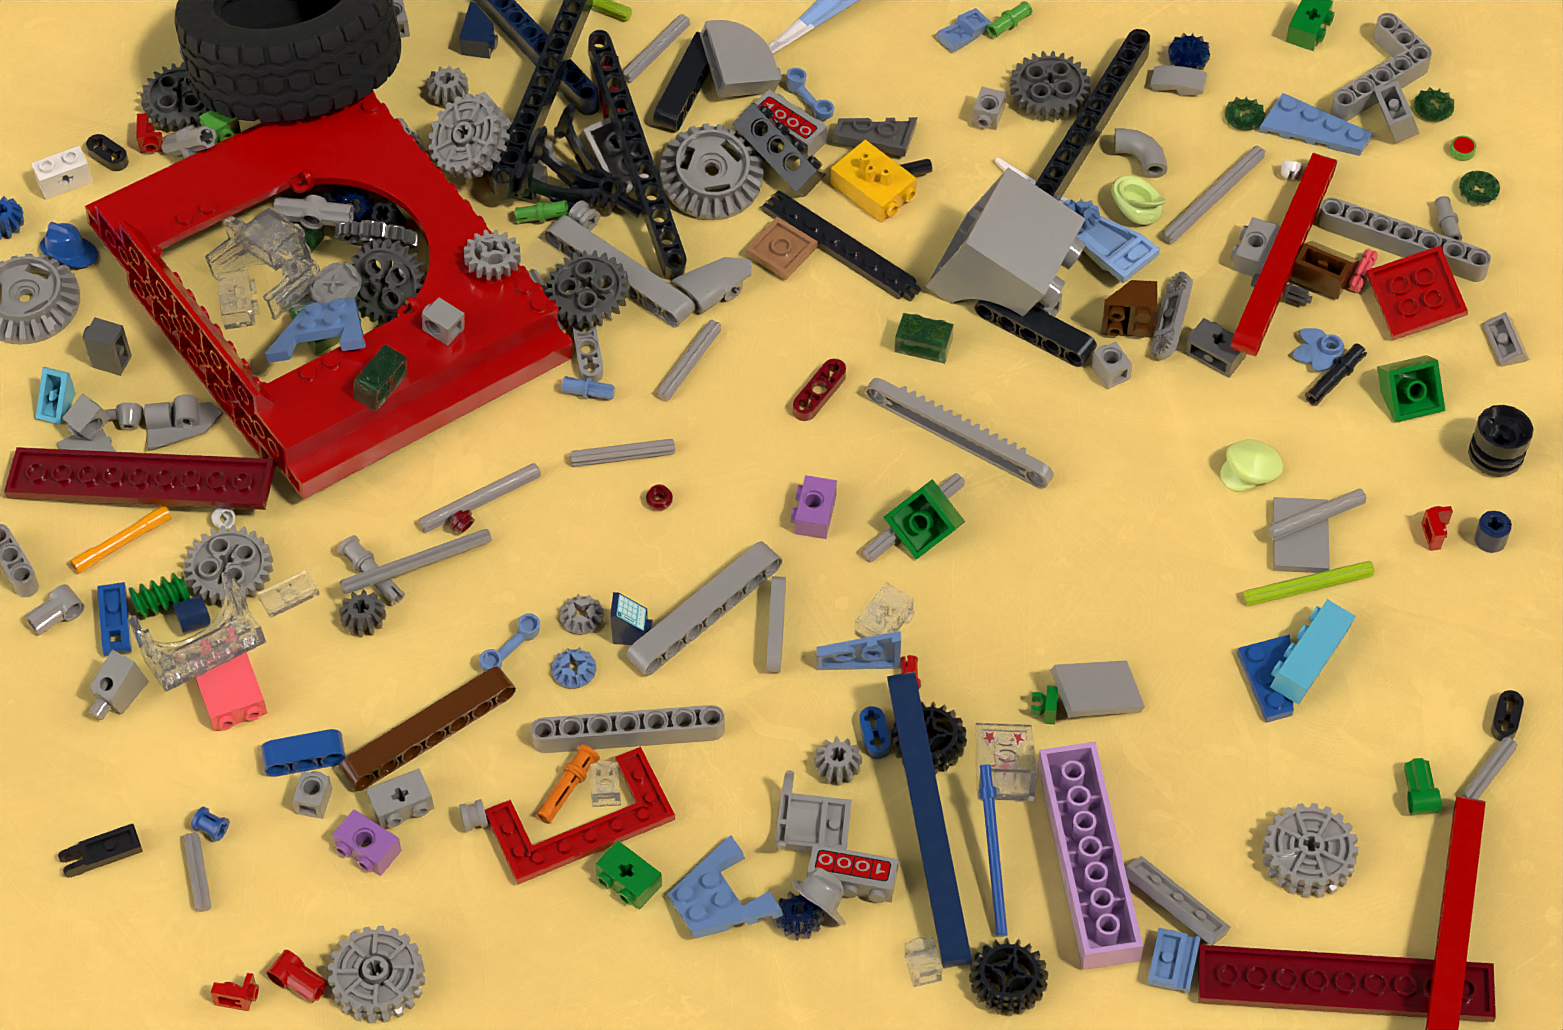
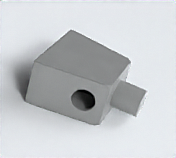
[89,649,149,720]

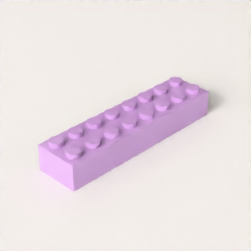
[1038,742,1143,970]

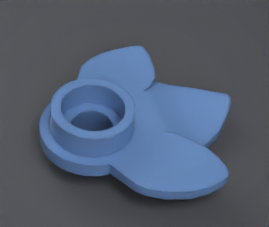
[1292,328,1344,371]

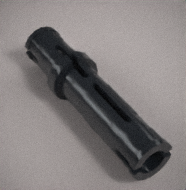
[1305,343,1367,406]

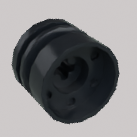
[1468,405,1534,477]

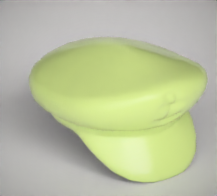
[1111,176,1166,225]
[1221,439,1283,491]

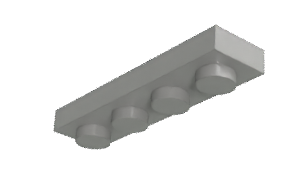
[1125,856,1231,945]

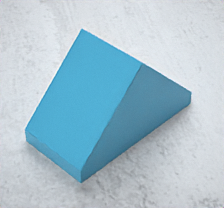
[36,367,76,424]

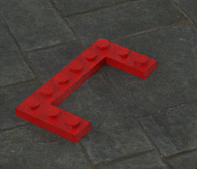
[485,747,675,885]

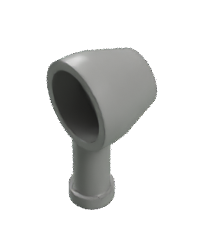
[105,402,143,430]

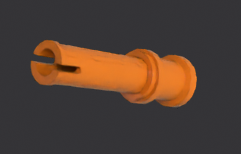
[536,744,600,824]

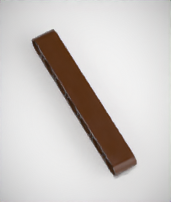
[339,666,516,792]

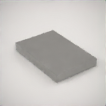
[1273,497,1330,573]
[1051,660,1145,717]

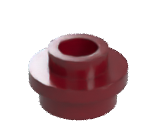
[646,484,673,511]
[450,509,475,534]

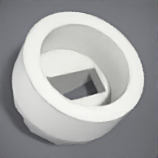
[1281,161,1302,180]
[211,508,235,530]

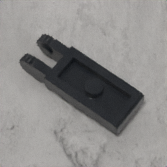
[58,823,143,878]

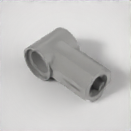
[25,584,85,635]

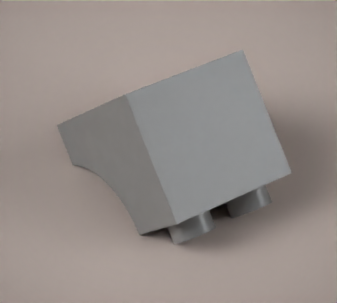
[926,167,1085,316]

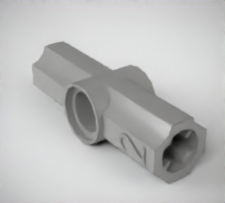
[161,125,217,157]
[273,195,354,229]

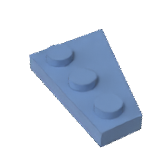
[817,631,901,670]

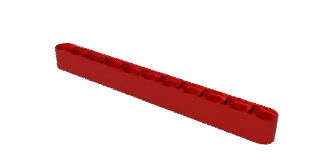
[1230,153,1337,357]
[1425,796,1486,1030]

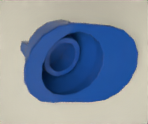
[40,222,98,268]

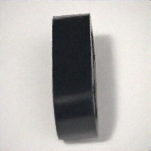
[86,134,129,171]
[1491,690,1524,741]

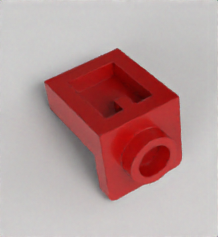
[136,113,164,153]
[1421,506,1453,551]
[211,972,259,1012]

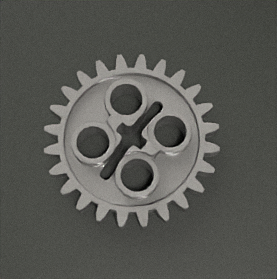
[184,525,273,607]

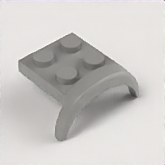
[776,770,851,852]

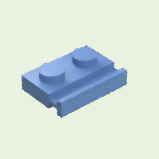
[1147,928,1200,994]

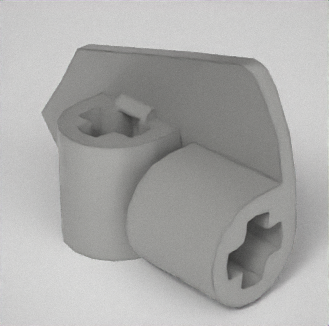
[672,257,752,314]
[144,394,222,450]

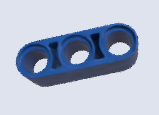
[261,729,346,777]

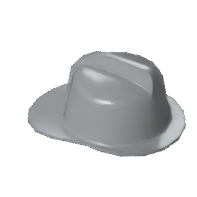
[792,868,846,925]

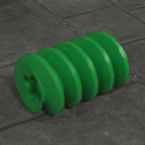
[129,572,190,619]

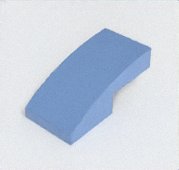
[936,8,992,52]

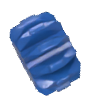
[0,196,24,240]

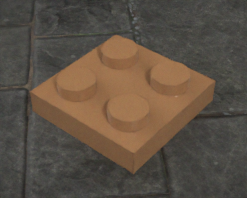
[746,217,818,280]

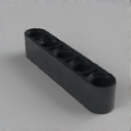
[653,31,710,131]
[974,300,1097,367]

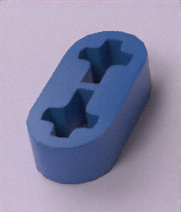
[860,706,890,759]

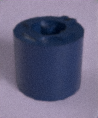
[1474,510,1512,553]
[172,594,211,635]

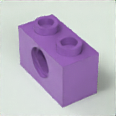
[791,475,837,539]
[332,809,402,876]

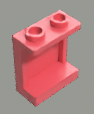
[191,646,267,731]

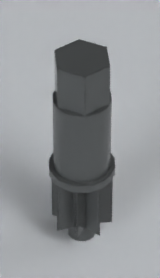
[1251,273,1313,306]

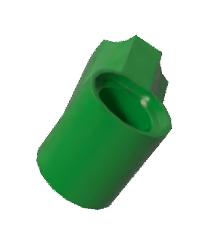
[1404,758,1441,815]

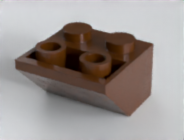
[1291,241,1359,299]
[1101,280,1157,338]

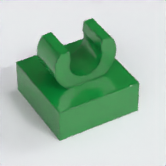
[1030,686,1058,725]

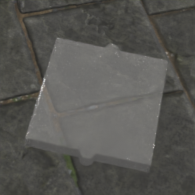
[519,232,573,280]

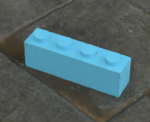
[1270,599,1356,705]

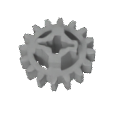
[464,229,521,280]

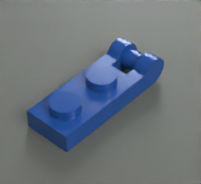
[97,582,132,656]

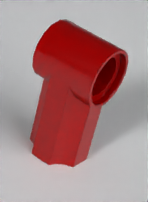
[266,949,328,1003]

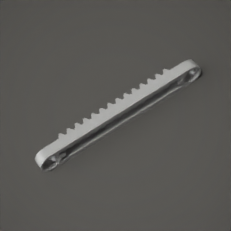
[865,378,1054,488]

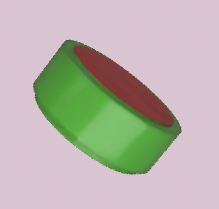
[1450,135,1476,161]

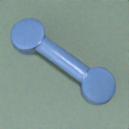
[786,67,834,120]
[480,613,540,671]

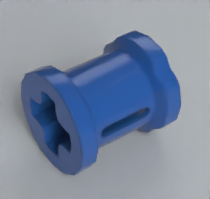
[191,806,230,841]

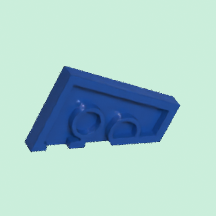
[1237,634,1294,723]

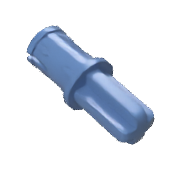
[562,376,615,400]

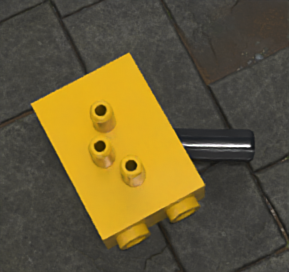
[830,140,933,223]

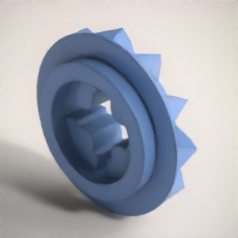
[1064,198,1100,232]
[552,647,596,688]

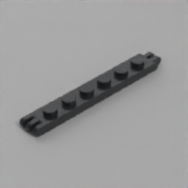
[761,190,921,301]

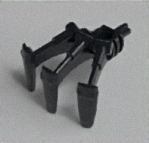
[517,102,642,218]

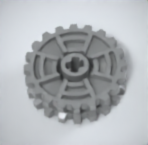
[428,94,510,180]
[1262,803,1359,898]
[328,926,425,1023]

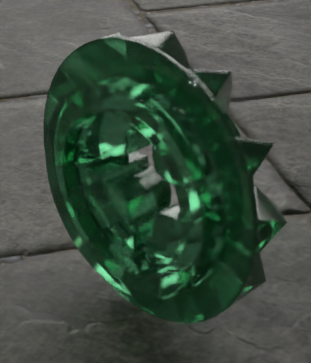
[1414,87,1454,121]
[1225,96,1265,131]
[1458,171,1500,206]

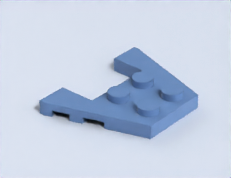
[265,298,366,363]
[668,835,783,939]

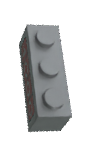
[755,89,827,157]
[807,844,899,903]

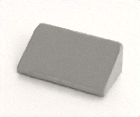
[1483,312,1529,367]

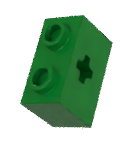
[1286,0,1335,51]
[595,840,662,910]

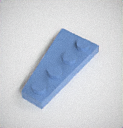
[1259,93,1372,156]

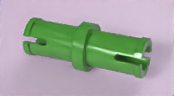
[987,1,1033,38]
[515,200,569,224]

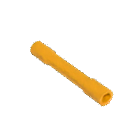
[70,505,172,574]

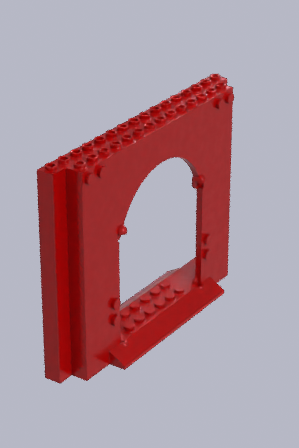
[85,89,573,500]

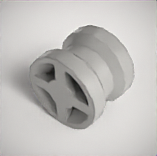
[568,200,600,231]
[459,799,488,832]

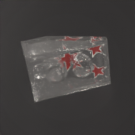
[975,723,1037,802]

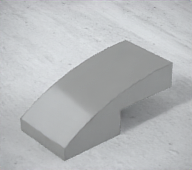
[1150,66,1207,96]

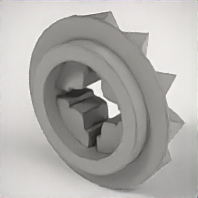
[560,594,604,634]

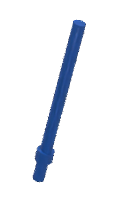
[979,764,1008,937]

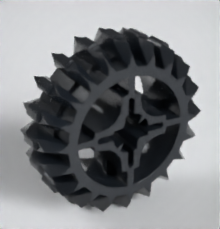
[891,701,967,775]
[969,937,1049,1016]

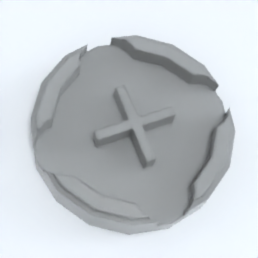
[310,262,362,303]

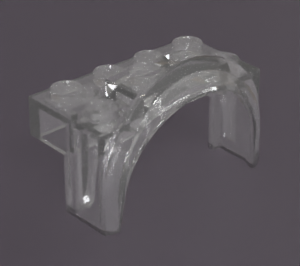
[129,571,266,692]

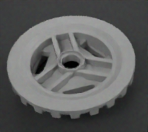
[660,123,764,220]
[0,253,80,345]

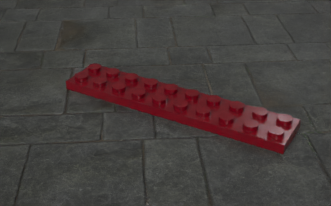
[4,447,276,510]
[1198,945,1496,1022]

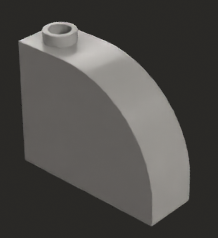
[700,20,782,98]

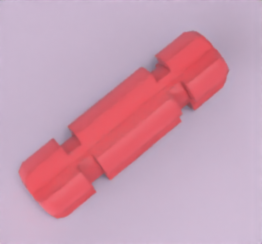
[1348,249,1378,293]

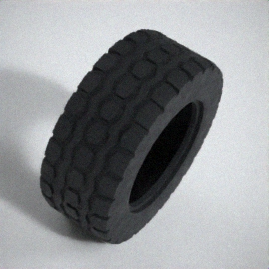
[174,0,402,122]

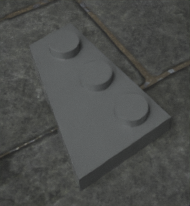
[832,117,917,157]

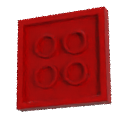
[1366,245,1468,340]

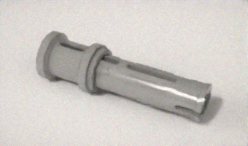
[338,535,405,605]

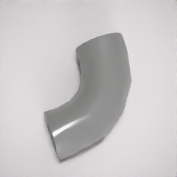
[1114,128,1168,178]

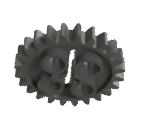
[1010,51,1091,121]
[140,62,210,131]
[334,220,419,249]
[351,238,427,323]
[545,250,630,328]

